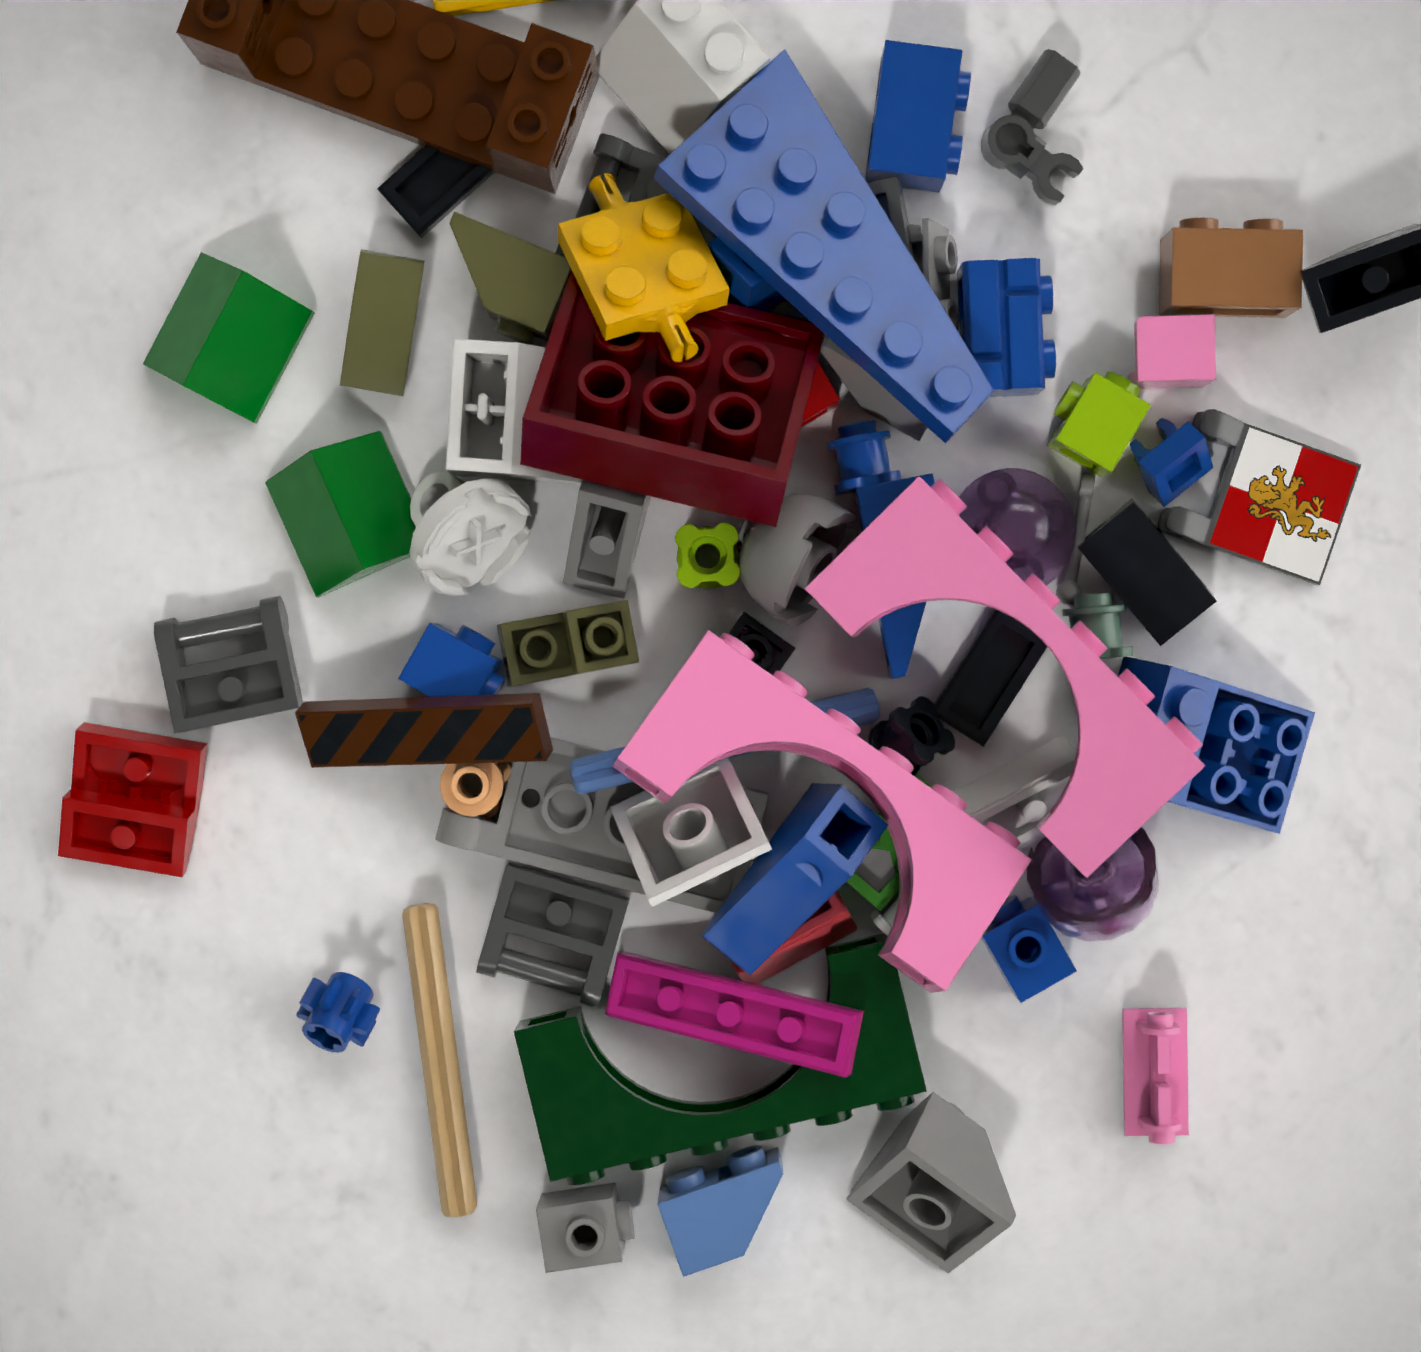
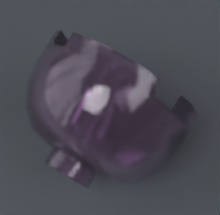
[1027,827,1159,942]

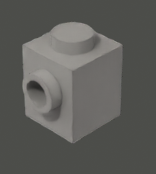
[536,1182,634,1273]

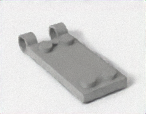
[435,737,769,913]

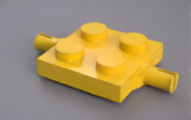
[557,173,730,362]

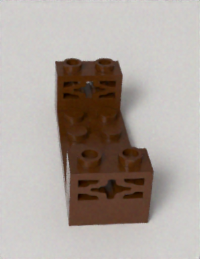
[176,0,599,194]

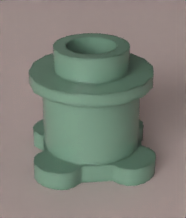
[1062,593,1133,659]

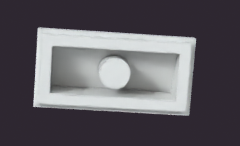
[954,736,1076,845]

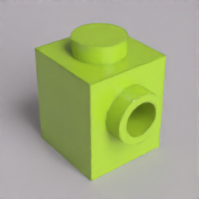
[1047,371,1151,477]

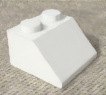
[596,0,770,155]

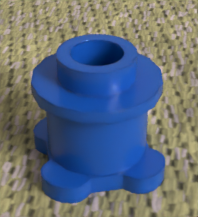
[828,420,902,495]

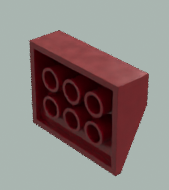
[520,270,824,527]

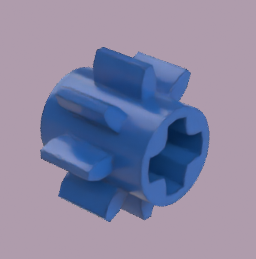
[296,972,380,1053]

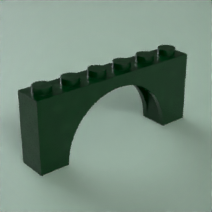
[514,933,927,1185]

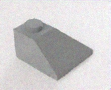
[846,1092,1016,1273]

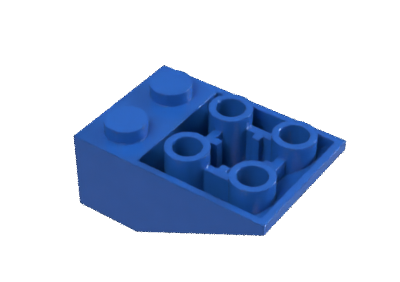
[1118,657,1315,834]

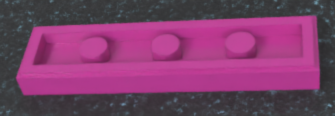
[605,951,864,1078]

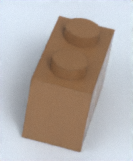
[1159,217,1303,318]

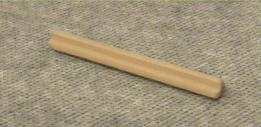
[402,903,477,1217]

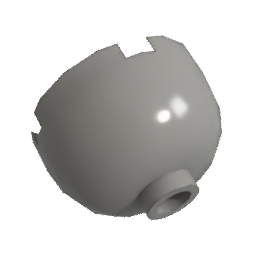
[738,494,858,626]

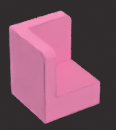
[1127,315,1216,389]

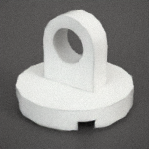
[409,471,531,596]

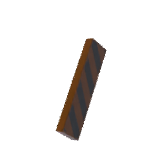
[295,693,554,768]

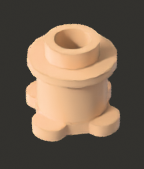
[440,762,512,818]

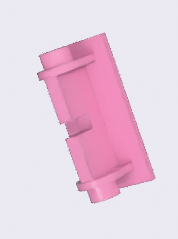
[1122,1008,1189,1144]

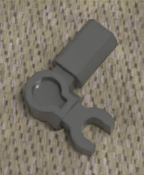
[981,49,1084,205]

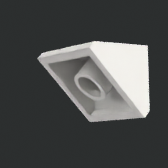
[610,758,772,907]

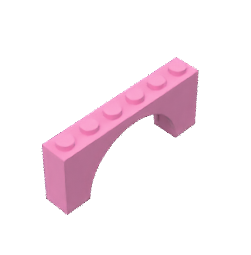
[805,476,1205,878]
[612,630,1032,993]

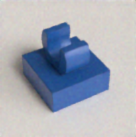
[1130,418,1213,507]

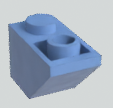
[657,1145,783,1277]

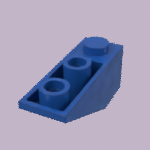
[700,783,888,975]

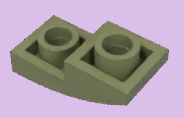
[340,249,425,396]
[497,600,639,687]

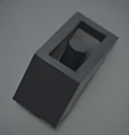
[1300,224,1421,333]

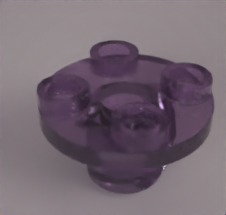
[958,468,1076,586]

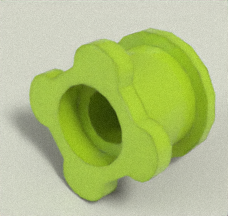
[675,522,740,589]

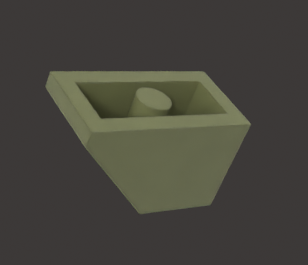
[449,212,571,345]

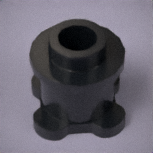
[868,696,955,776]

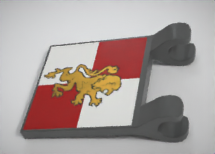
[1157,409,1361,585]

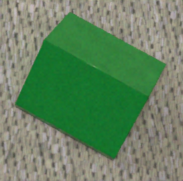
[143,252,315,424]
[265,431,416,598]

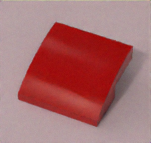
[58,722,208,877]

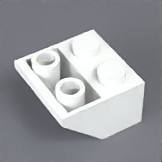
[445,339,582,484]

